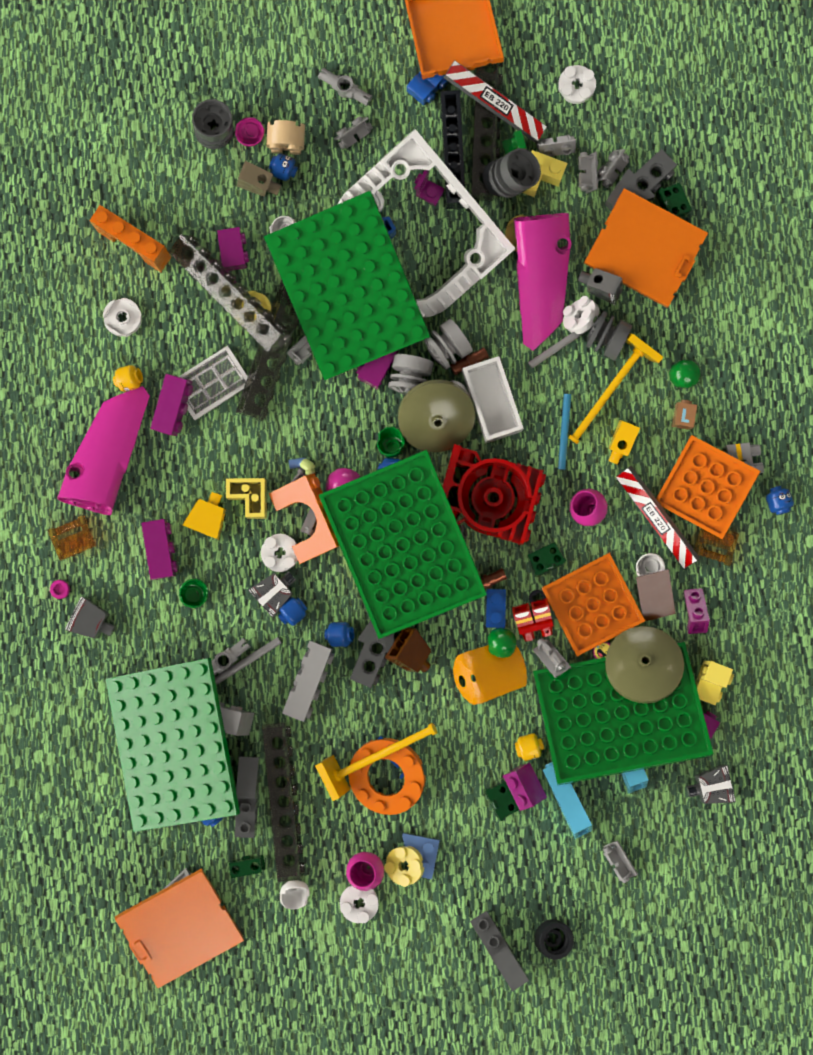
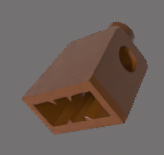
[385,628,431,673]

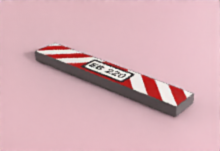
[443,60,547,143]
[616,466,700,569]

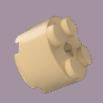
[266,120,305,155]

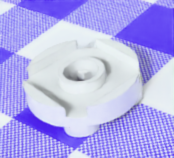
[558,65,596,104]
[563,296,599,334]
[103,298,142,337]
[261,534,298,572]
[340,885,379,923]

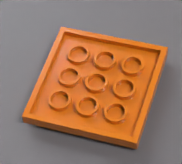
[656,435,761,539]
[541,553,645,656]

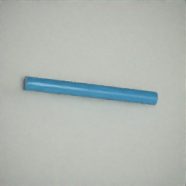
[558,394,571,470]

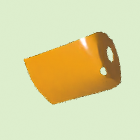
[453,645,527,705]

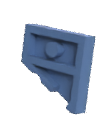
[402,833,439,879]

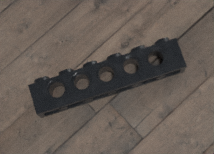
[440,90,465,209]

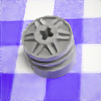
[424,319,473,370]
[388,354,434,395]

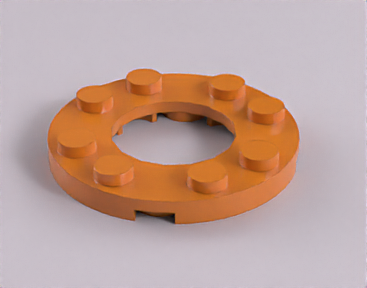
[348,738,426,815]

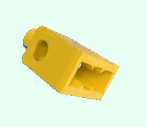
[608,420,640,465]
[183,492,226,540]

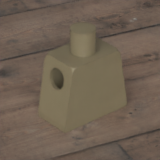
[236,161,281,197]

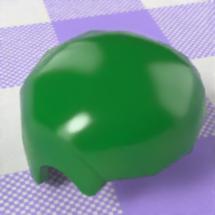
[669,360,701,388]
[377,427,406,458]
[179,578,208,608]
[487,628,517,658]

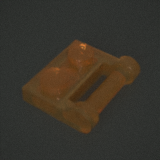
[48,515,97,561]
[694,528,739,567]

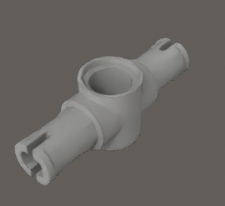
[318,68,372,107]
[212,638,250,676]

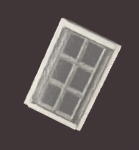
[179,346,252,420]

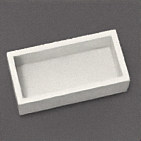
[462,356,524,443]

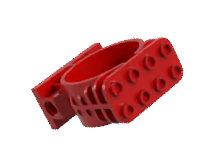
[443,444,546,545]

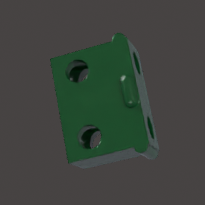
[656,182,692,218]
[527,542,566,577]
[484,781,519,821]
[229,855,266,878]

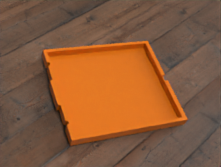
[405,0,504,79]
[584,188,708,308]
[115,868,244,988]

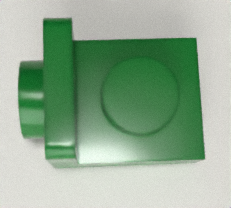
[502,130,526,155]

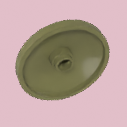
[398,380,475,452]
[605,626,684,703]

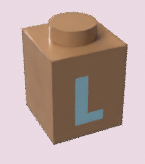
[672,400,697,430]

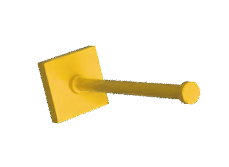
[568,333,663,444]
[315,723,437,801]

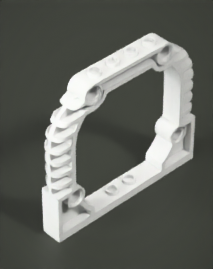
[337,129,515,318]

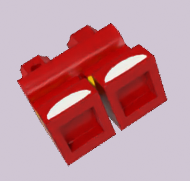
[512,598,553,642]

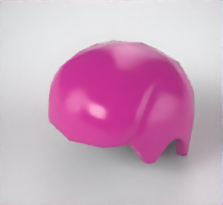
[235,117,264,147]

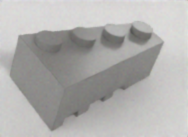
[282,641,335,722]
[219,702,254,736]

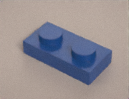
[486,589,506,628]

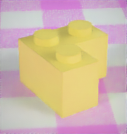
[522,150,567,197]
[226,478,267,519]
[695,660,734,705]

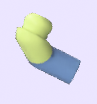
[288,458,315,475]

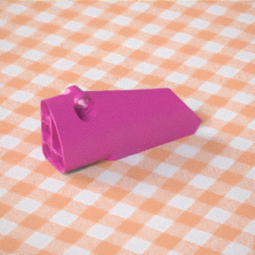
[514,213,572,351]
[57,386,150,515]

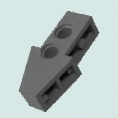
[605,149,677,211]
[350,620,394,688]
[235,756,260,838]
[470,911,529,991]

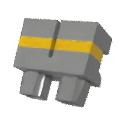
[723,442,764,474]

